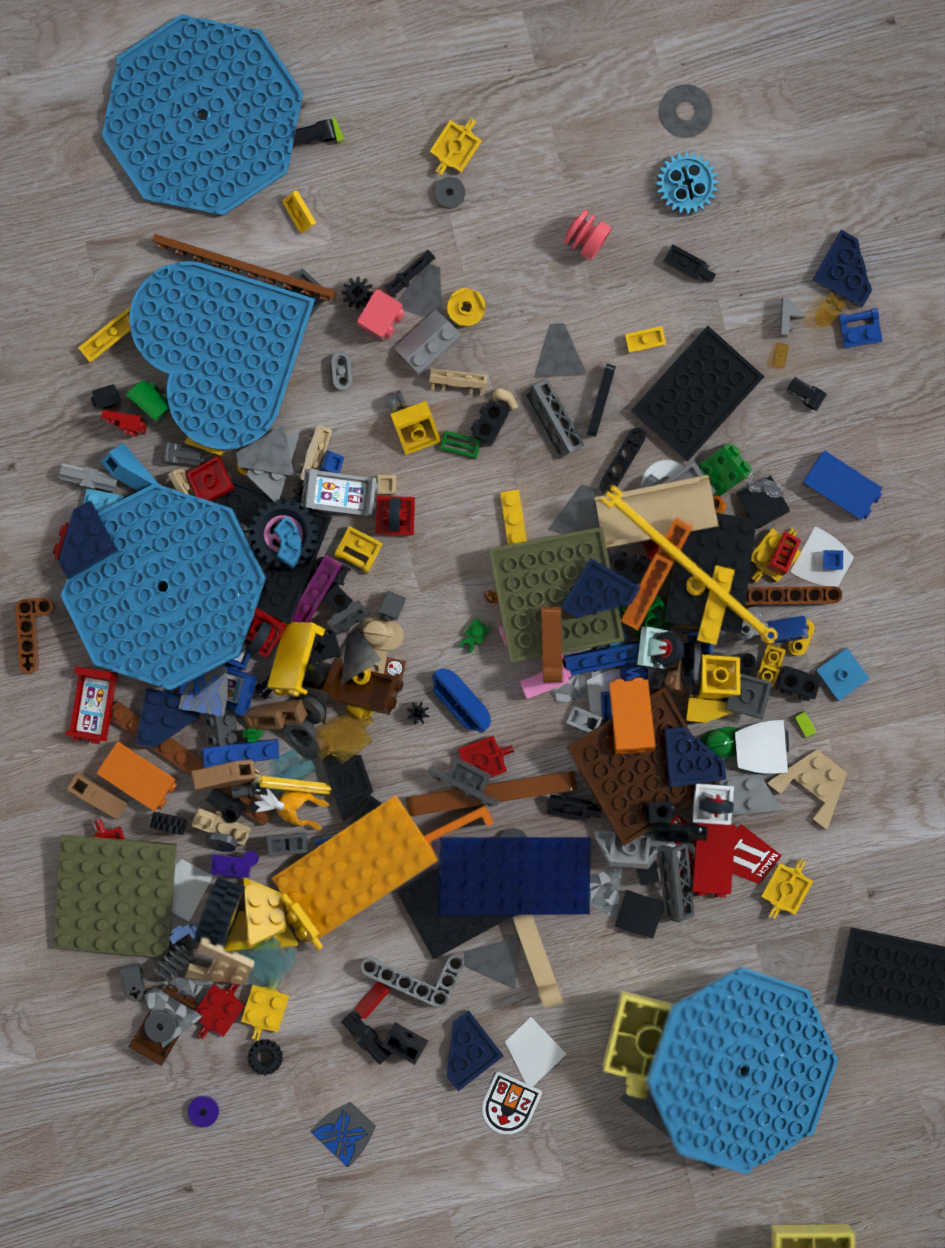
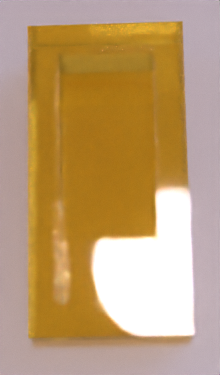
[772,342,789,369]

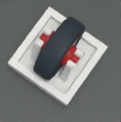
[692,783,734,825]

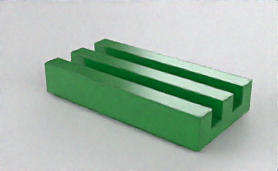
[440,431,482,459]

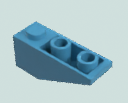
[101,443,159,491]

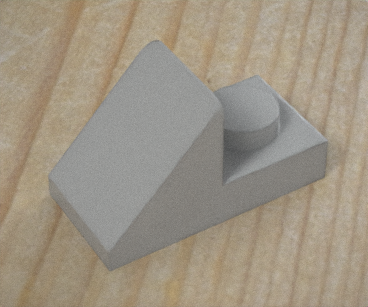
[779,296,805,337]
[566,706,605,733]

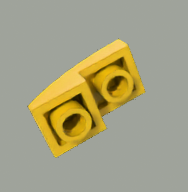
[756,643,786,687]

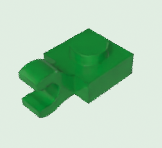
[243,728,264,743]

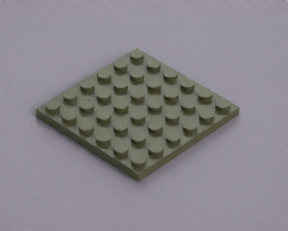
[488,527,624,663]
[53,834,177,958]

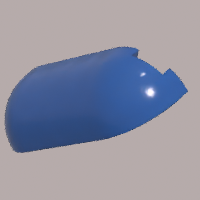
[432,669,491,733]

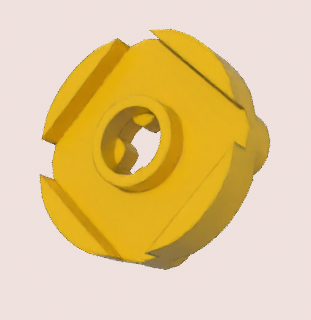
[447,288,485,327]

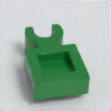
[460,618,491,653]

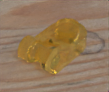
[815,292,847,327]

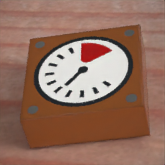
[384,657,406,679]

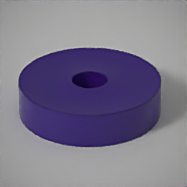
[188,1095,219,1127]

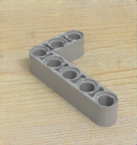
[361,953,464,1008]

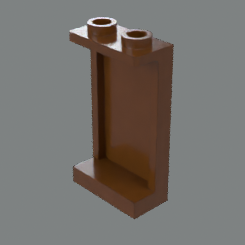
[322,658,403,715]
[128,984,198,1066]

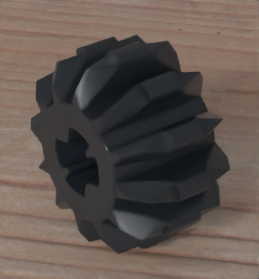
[341,276,374,310]

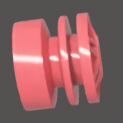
[563,210,612,261]

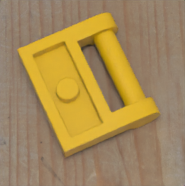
[334,526,383,574]

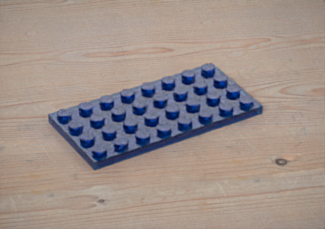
[439,837,591,915]

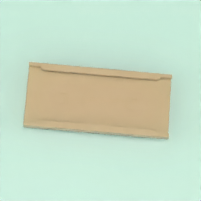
[595,475,718,549]

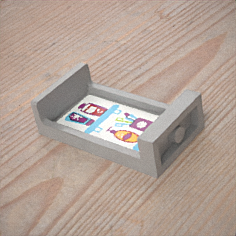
[301,469,378,516]

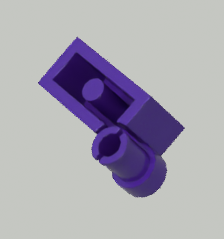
[210,851,259,878]

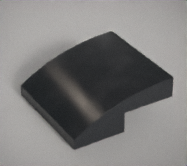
[737,476,790,530]
[615,890,664,939]

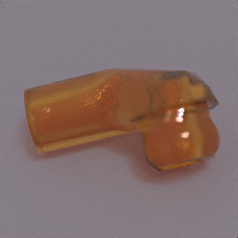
[484,590,499,604]

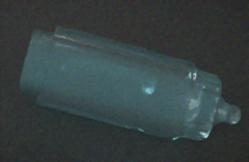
[270,749,317,793]

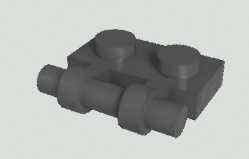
[327,600,370,635]

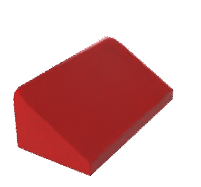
[355,981,390,1019]

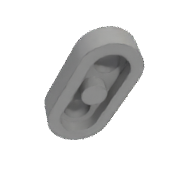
[331,352,353,391]

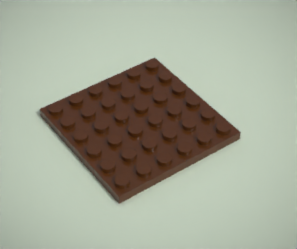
[566,687,720,846]

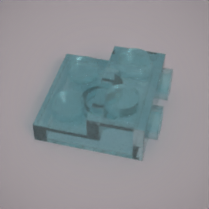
[250,936,298,990]

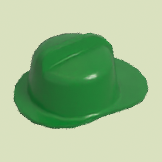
[700,727,739,759]

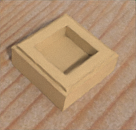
[377,475,396,495]

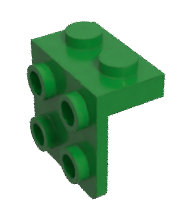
[698,442,753,496]

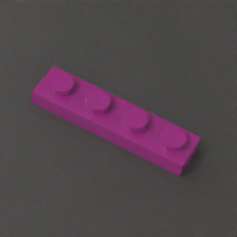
[292,554,342,623]

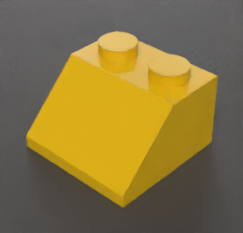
[390,401,441,455]
[697,655,740,699]

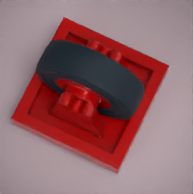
[375,496,415,536]
[244,608,287,658]

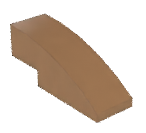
[243,700,307,730]

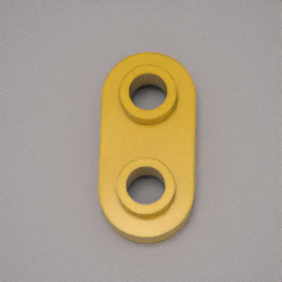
[788,619,814,656]

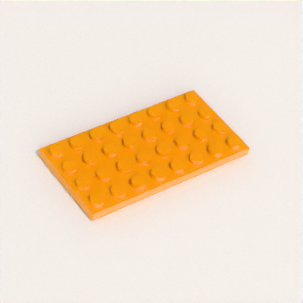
[272,795,439,939]

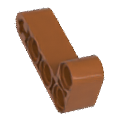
[15,598,55,674]
[541,607,563,684]

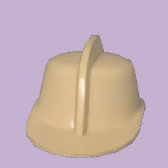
[359,618,404,650]

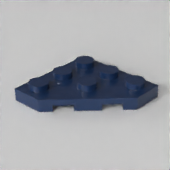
[812,229,872,308]
[58,500,119,579]
[561,558,641,618]
[136,688,200,749]
[663,727,726,787]
[446,1010,504,1091]

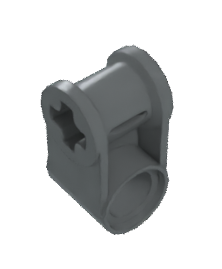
[120,963,146,1002]

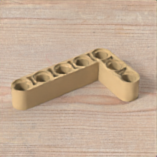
[513,910,563,1009]

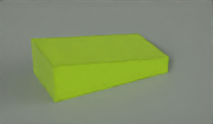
[332,117,345,144]
[794,711,816,738]

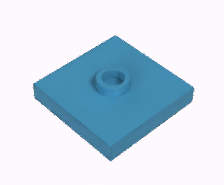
[816,648,870,701]

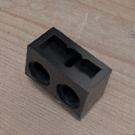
[470,400,510,446]
[610,551,650,583]
[777,665,822,702]

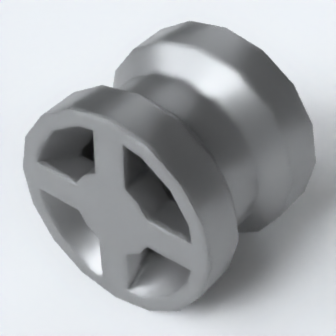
[386,390,407,413]

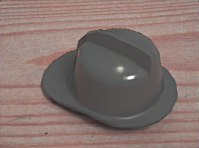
[285,719,320,759]

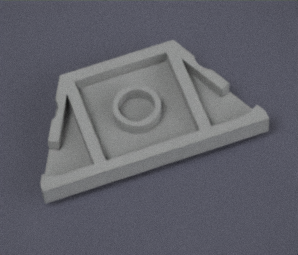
[246,433,299,503]
[719,774,781,815]
[595,830,668,869]

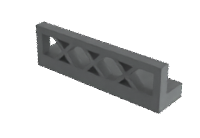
[522,379,585,460]
[658,842,695,923]

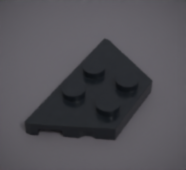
[320,750,374,821]

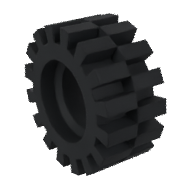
[150,812,187,835]
[247,1039,283,1076]

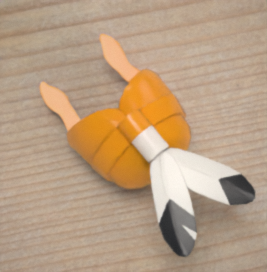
[249,783,329,830]

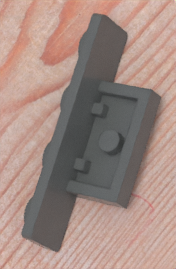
[205,708,239,747]
[427,757,500,807]

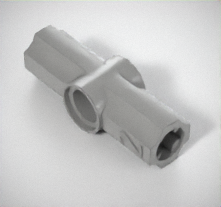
[59,463,119,492]

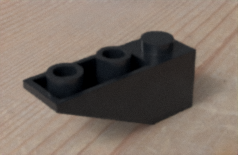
[302,662,329,688]

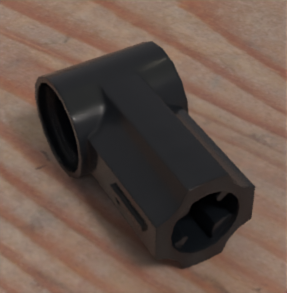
[296,119,336,146]
[786,377,827,411]
[205,788,245,823]

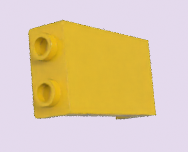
[267,622,325,697]

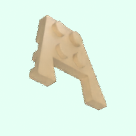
[767,749,847,830]
[184,938,254,985]

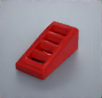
[766,531,801,576]

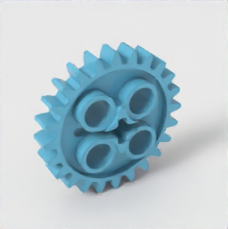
[656,152,719,215]

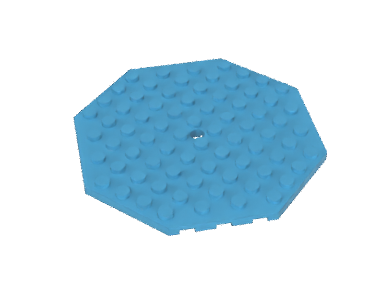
[102,14,303,216]
[61,483,266,690]
[646,966,838,1174]

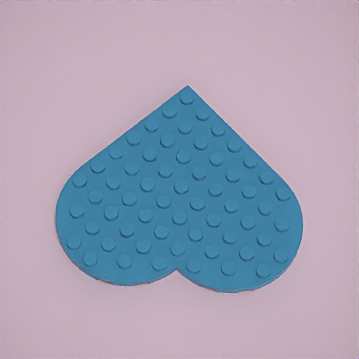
[129,261,315,450]

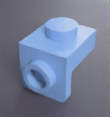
[169,923,197,944]

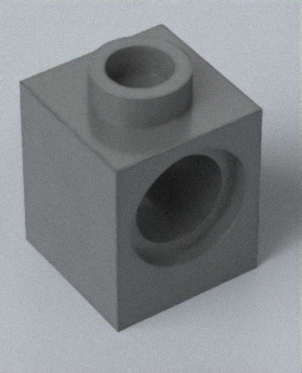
[379,591,406,621]

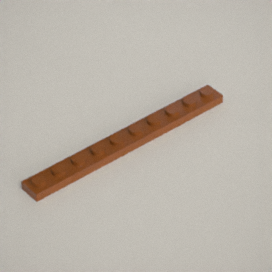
[152,234,338,302]
[110,701,275,826]

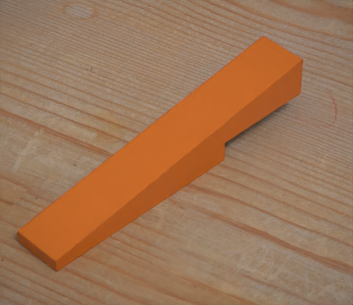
[621,516,694,630]

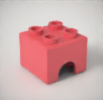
[357,289,405,341]

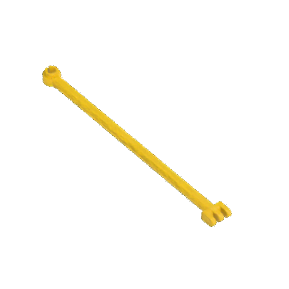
[600,485,778,644]

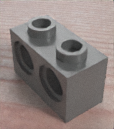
[267,832,308,856]

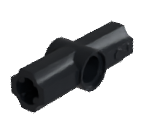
[341,1011,392,1065]

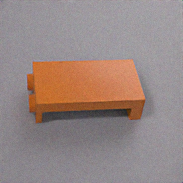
[608,678,655,755]
[96,741,178,811]
[423,805,494,852]

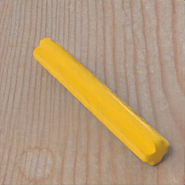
[259,776,332,795]

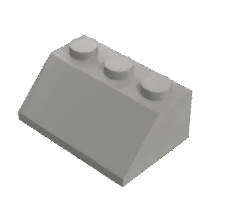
[394,309,461,376]

